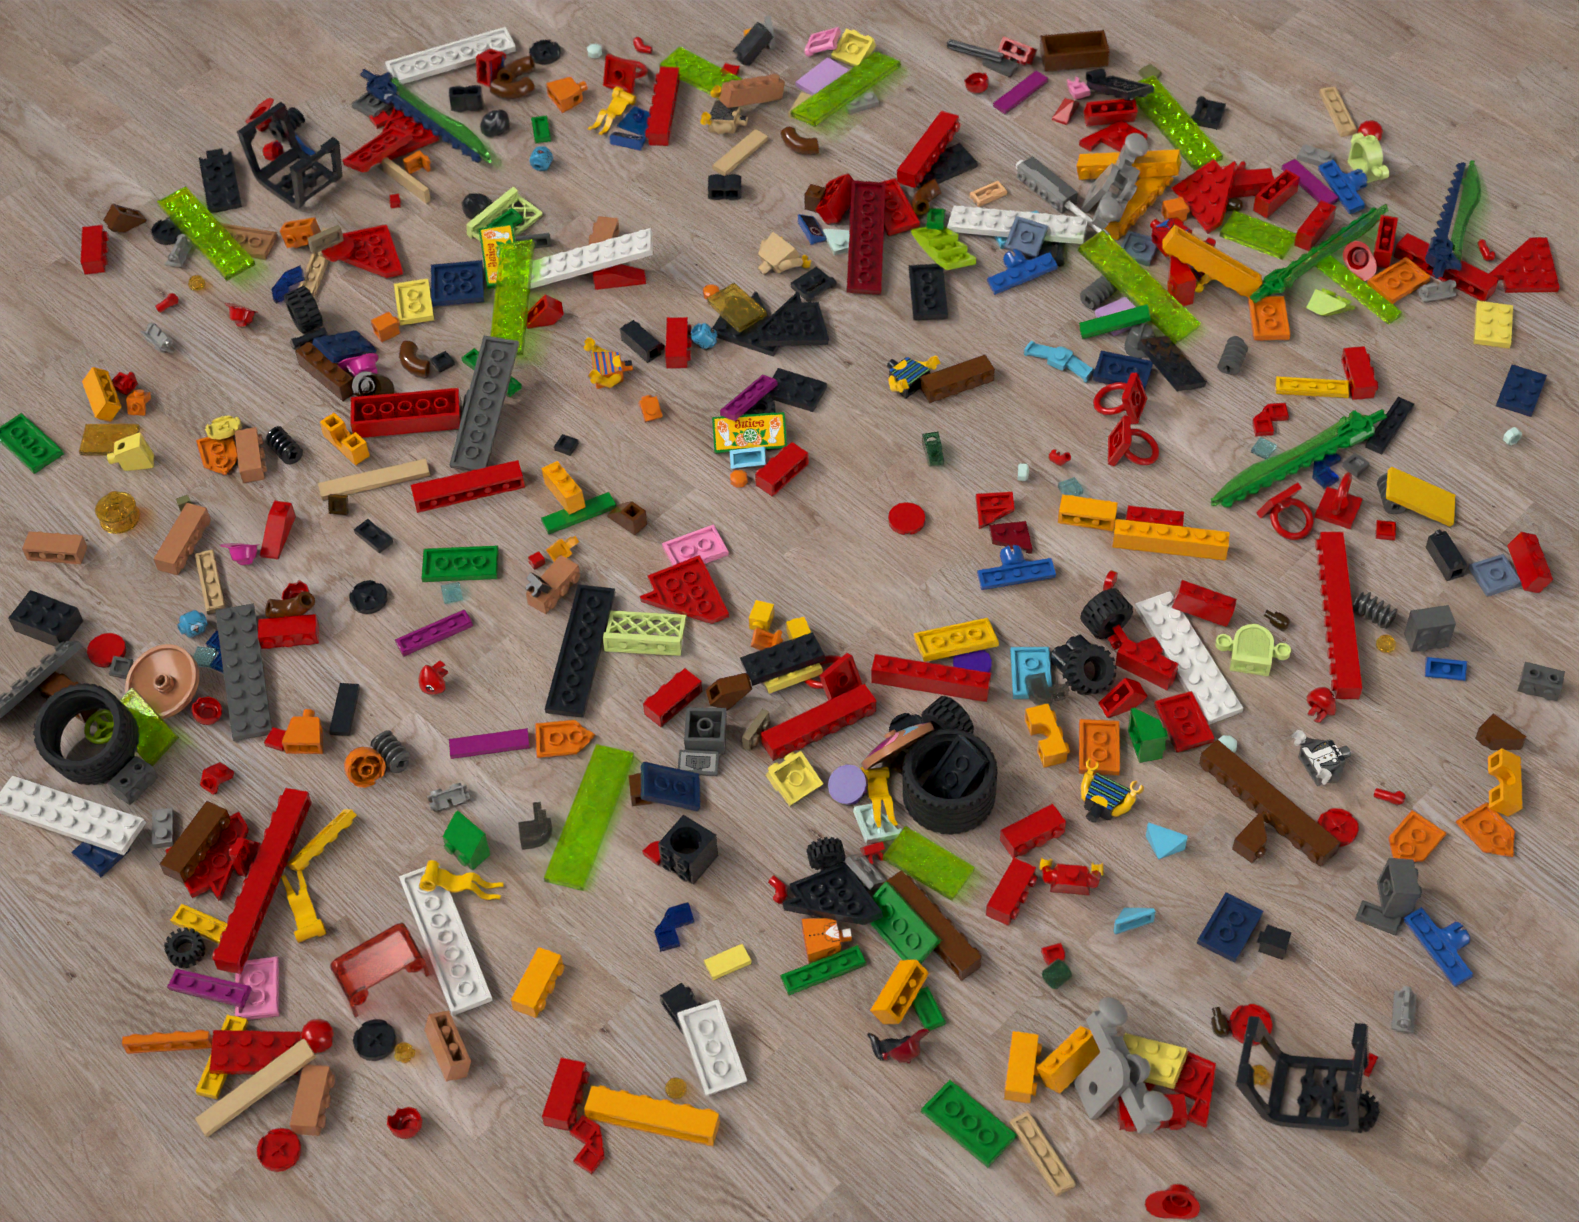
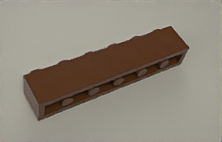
[882,870,982,981]

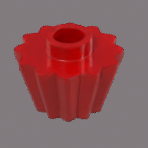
[262,140,284,161]

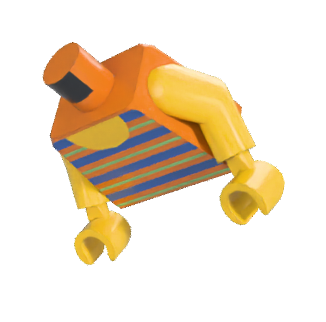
[584,337,633,389]

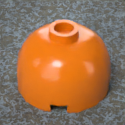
[344,747,386,788]

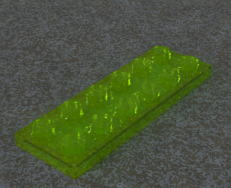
[659,46,743,99]

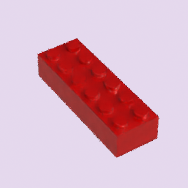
[350,388,462,438]

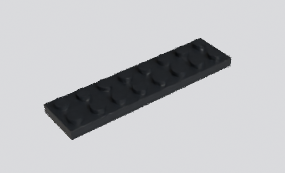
[545,584,616,718]

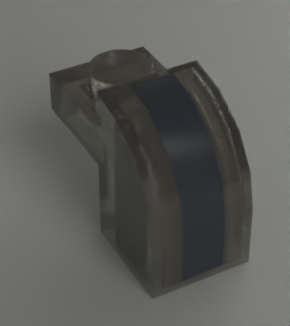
[1024,672,1070,707]
[518,802,553,850]

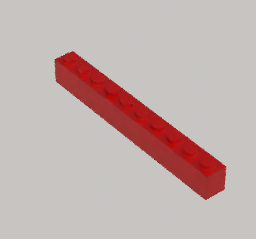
[1315,532,1362,699]
[212,788,312,974]

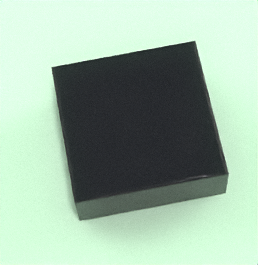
[430,351,455,373]
[554,434,579,456]

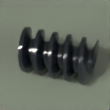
[269,107,305,141]
[266,426,303,465]

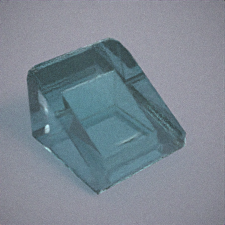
[441,582,463,604]

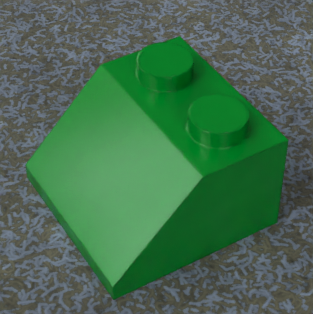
[1128,708,1168,763]
[442,810,491,870]

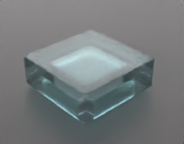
[1251,437,1277,460]
[1058,477,1083,496]
[193,646,217,668]

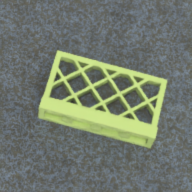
[467,187,543,242]
[603,611,686,656]

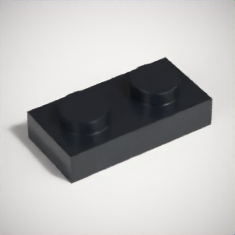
[354,519,393,553]

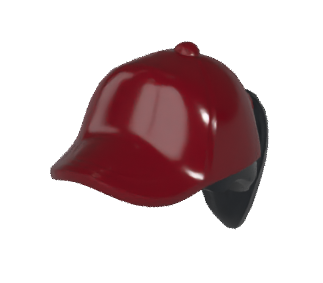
[867,1028,930,1063]

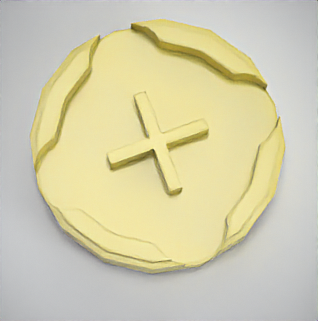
[205,415,242,439]

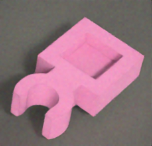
[1067,77,1090,100]

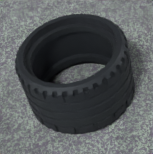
[33,683,140,785]
[902,729,998,835]

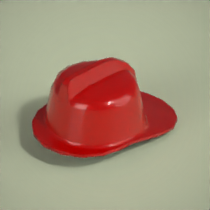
[245,98,274,132]
[1343,241,1377,281]
[224,303,258,327]
[1145,1184,1200,1219]

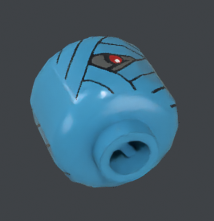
[529,146,553,171]
[691,323,717,349]
[177,610,208,638]

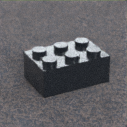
[8,590,83,647]

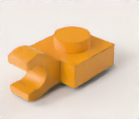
[546,536,579,562]

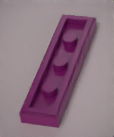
[993,71,1048,114]
[1281,159,1339,204]
[720,374,777,421]
[395,609,473,657]
[449,728,530,759]
[167,968,252,1008]

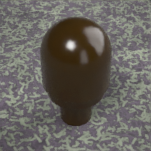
[1226,197,1243,212]
[1264,610,1290,630]
[1211,1007,1230,1037]

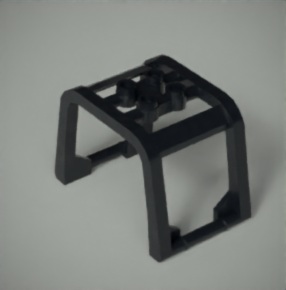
[237,102,343,209]
[1235,1016,1369,1131]

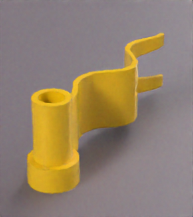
[588,86,637,135]
[860,767,897,828]
[419,860,504,900]
[281,869,327,943]

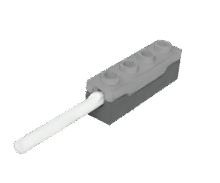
[1016,156,1110,239]

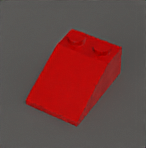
[1166,255,1197,309]

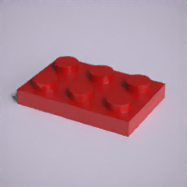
[1154,691,1215,753]

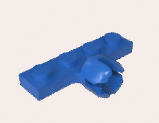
[1318,160,1368,215]
[987,249,1057,295]
[977,545,1056,590]
[1404,907,1473,988]

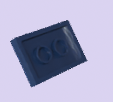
[313,330,377,363]
[1092,350,1153,390]
[1496,364,1547,417]
[641,761,700,811]
[1197,892,1264,963]

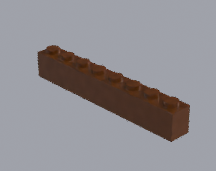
[1199,739,1340,867]

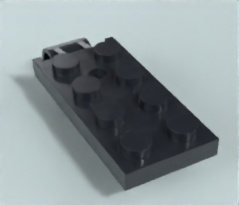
[1085,68,1154,101]
[199,148,242,214]

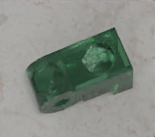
[922,431,944,467]

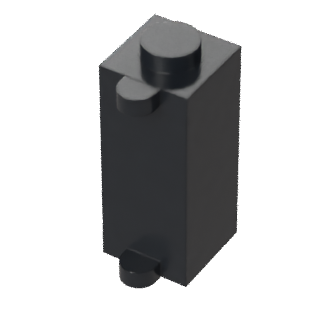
[733,22,774,66]
[620,320,665,363]
[1425,529,1467,581]

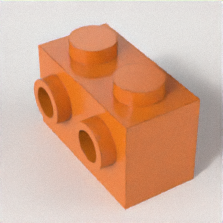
[279,217,321,248]

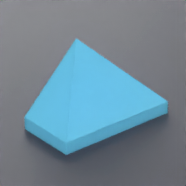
[729,446,767,469]
[1146,823,1188,859]
[1113,908,1156,935]

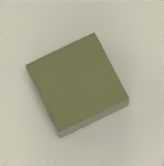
[1138,63,1162,83]

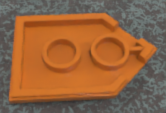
[196,436,238,475]
[535,720,596,758]
[1455,802,1515,857]
[1388,810,1447,862]

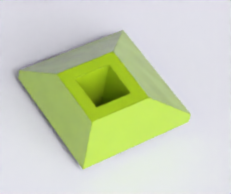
[1306,288,1355,317]

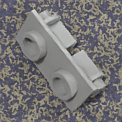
[165,234,193,267]
[1417,279,1456,303]
[140,323,173,353]
[427,783,470,811]
[1391,986,1416,1033]

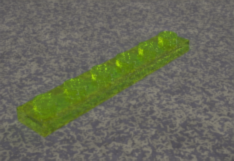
[1314,253,1402,325]

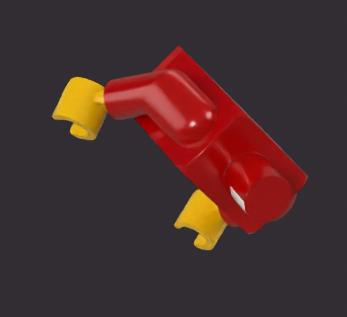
[1039,857,1104,896]

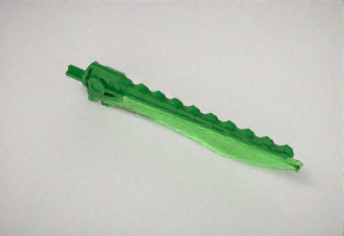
[1250,204,1389,303]
[1211,409,1387,508]

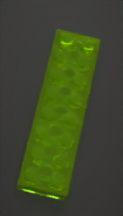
[790,51,901,127]
[1134,75,1223,171]
[157,186,256,281]
[1077,230,1201,345]
[490,239,535,356]
[544,744,634,891]

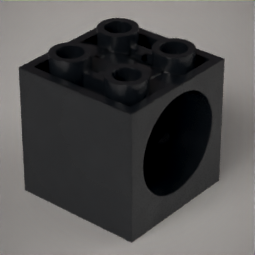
[658,814,718,885]

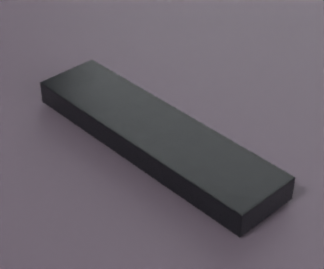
[1365,397,1415,455]

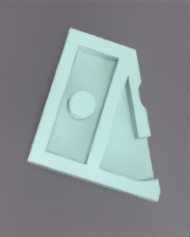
[823,229,849,256]
[853,804,904,844]

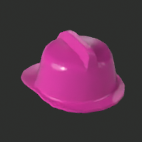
[337,353,379,377]
[220,543,260,565]

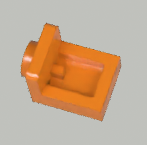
[403,150,431,174]
[126,389,151,416]
[638,395,663,422]
[751,628,783,650]

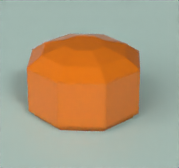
[703,284,720,301]
[730,470,748,488]

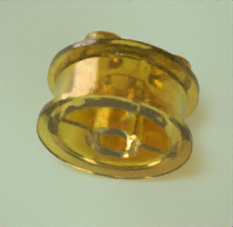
[95,491,140,534]

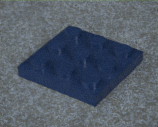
[431,260,484,307]

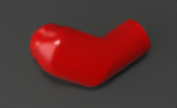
[633,37,653,54]
[1477,239,1495,261]
[155,293,179,313]
[1048,449,1071,466]
[1374,788,1406,805]
[768,875,788,904]

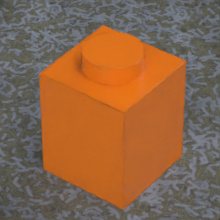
[1161,197,1189,222]
[371,311,400,342]

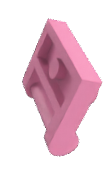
[805,27,841,57]

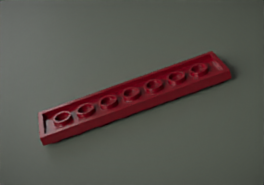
[846,180,886,295]

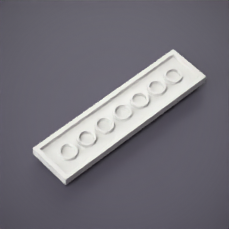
[385,27,516,86]
[947,206,1088,244]
[520,228,653,291]
[1135,591,1243,725]
[0,776,146,855]
[399,866,493,1016]

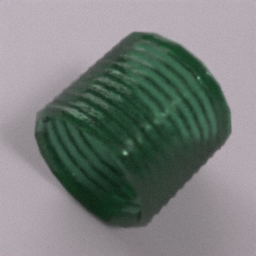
[1042,959,1072,989]

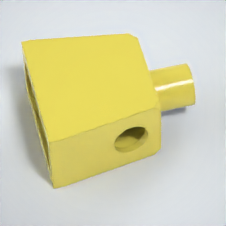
[107,433,154,471]

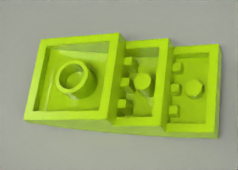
[911,226,976,270]

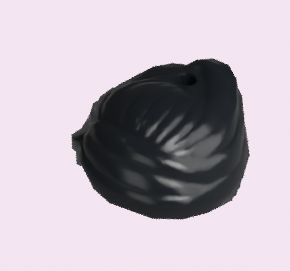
[480,110,510,137]
[462,193,493,219]

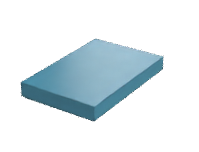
[1010,647,1053,699]

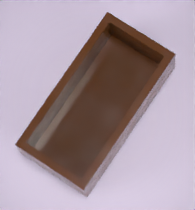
[1040,30,1110,72]

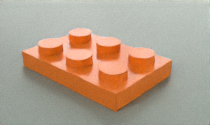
[1367,257,1431,305]
[1248,296,1290,340]
[1079,719,1120,776]

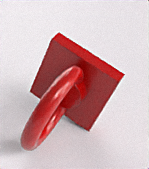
[603,54,648,94]
[1093,373,1148,424]
[1108,415,1159,466]
[1314,472,1363,529]
[1256,482,1314,540]
[804,653,862,701]

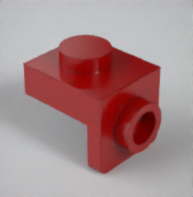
[112,372,138,395]
[200,762,234,795]

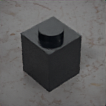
[1257,924,1292,960]

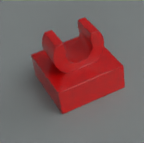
[1108,625,1128,650]
[860,841,885,864]

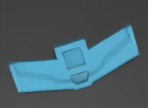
[1024,341,1095,383]

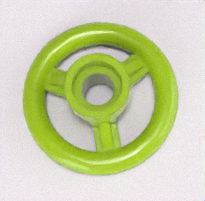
[84,709,114,744]

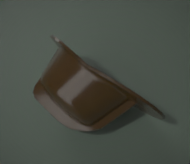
[352,371,394,397]

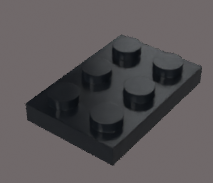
[764,368,827,412]

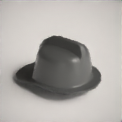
[1124,322,1156,359]

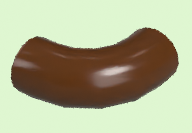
[497,55,535,83]
[490,77,535,99]
[780,126,819,155]
[912,179,942,215]
[399,340,430,378]
[265,592,315,618]

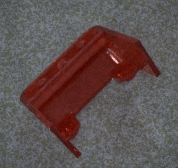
[330,923,430,1018]

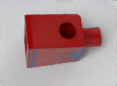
[476,48,507,87]
[1150,218,1192,258]

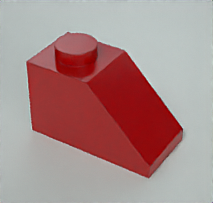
[524,294,564,329]
[1098,678,1148,718]

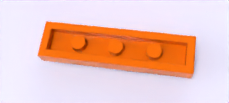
[122,1030,212,1054]

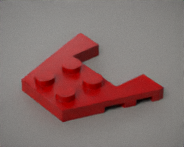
[1079,121,1148,152]
[1143,1051,1216,1128]

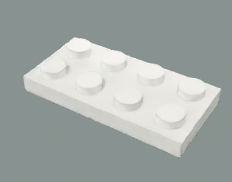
[677,999,747,1097]

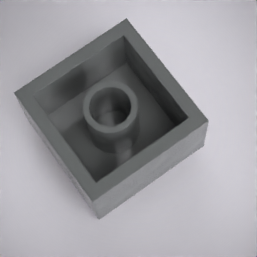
[1404,605,1456,652]
[684,707,727,754]
[1377,858,1422,918]

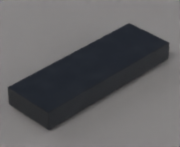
[329,683,360,736]

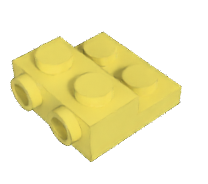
[831,29,876,69]
[765,751,823,807]

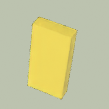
[704,944,751,980]

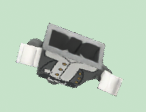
[1291,730,1351,787]

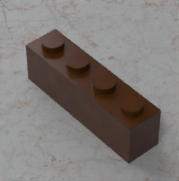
[295,342,354,402]
[920,355,995,403]
[159,801,231,883]

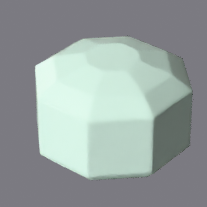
[587,43,603,59]
[1503,427,1522,446]
[1017,463,1029,481]
[1218,735,1237,752]

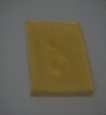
[707,282,767,332]
[79,424,140,456]

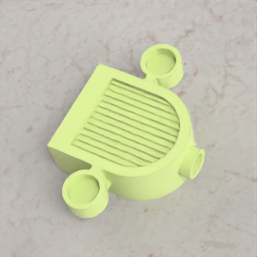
[1348,133,1389,183]
[1215,624,1291,676]

